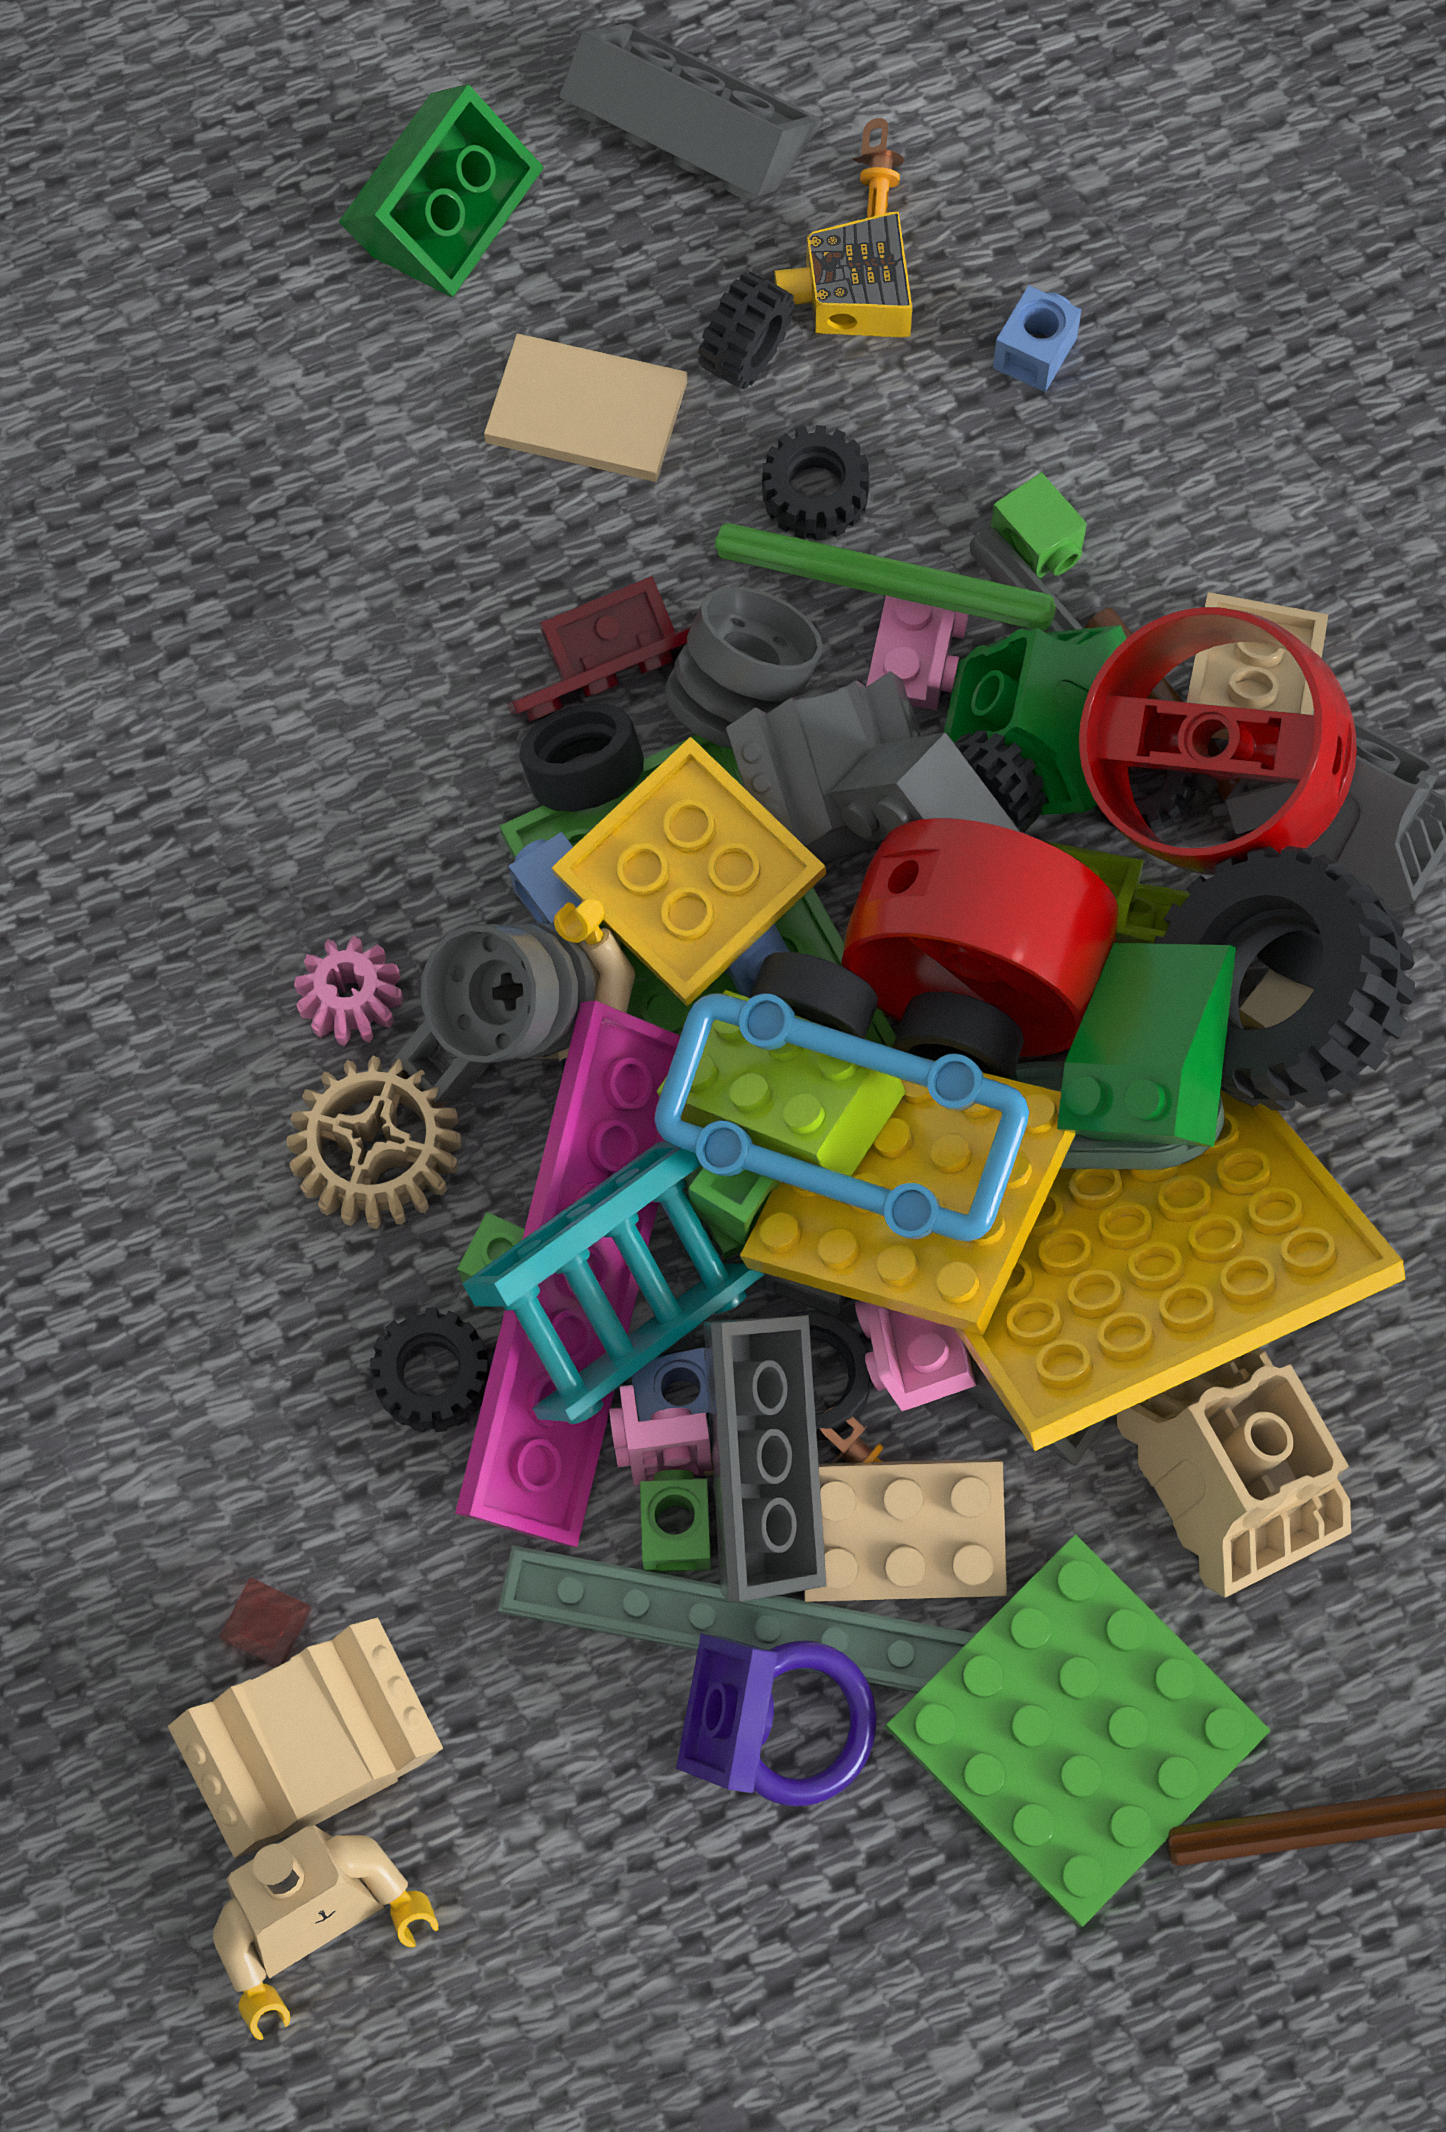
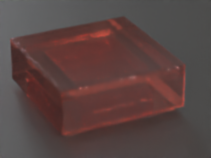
[219,1577,312,1667]

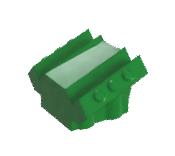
[944,625,1127,815]

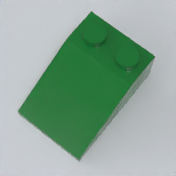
[1057,943,1236,1147]

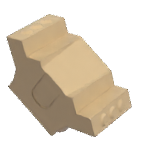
[1117,1348,1351,1598]
[167,1617,443,1858]

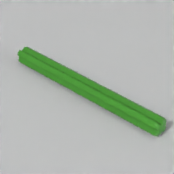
[715,523,1056,631]

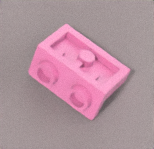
[866,596,969,711]
[855,1301,976,1412]
[609,1385,712,1485]

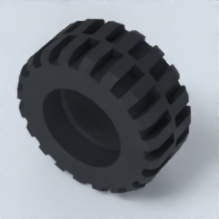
[1153,846,1415,1111]

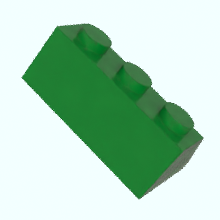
[338,84,544,297]

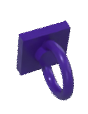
[676,1633,877,1806]

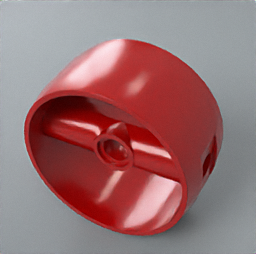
[1079,607,1357,875]
[842,818,1119,1056]

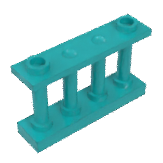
[462,1142,764,1424]

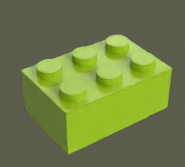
[657,990,906,1176]

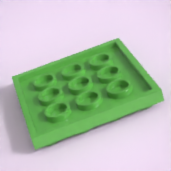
[884,1534,1271,1927]

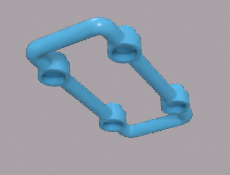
[654,993,1029,1242]

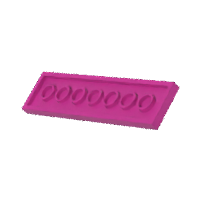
[455,1001,680,1547]

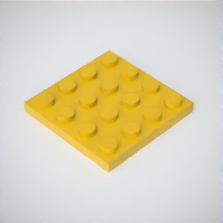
[740,1058,1076,1336]

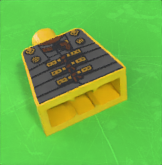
[774,211,912,337]

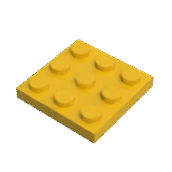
[551,737,827,1007]

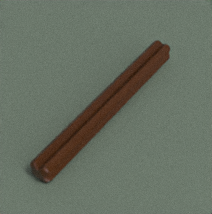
[1166,1788,1446,1866]

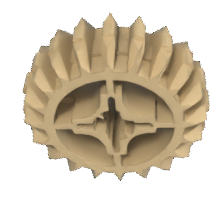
[287,1055,462,1229]

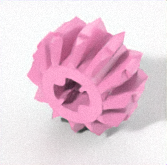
[294,935,403,1047]

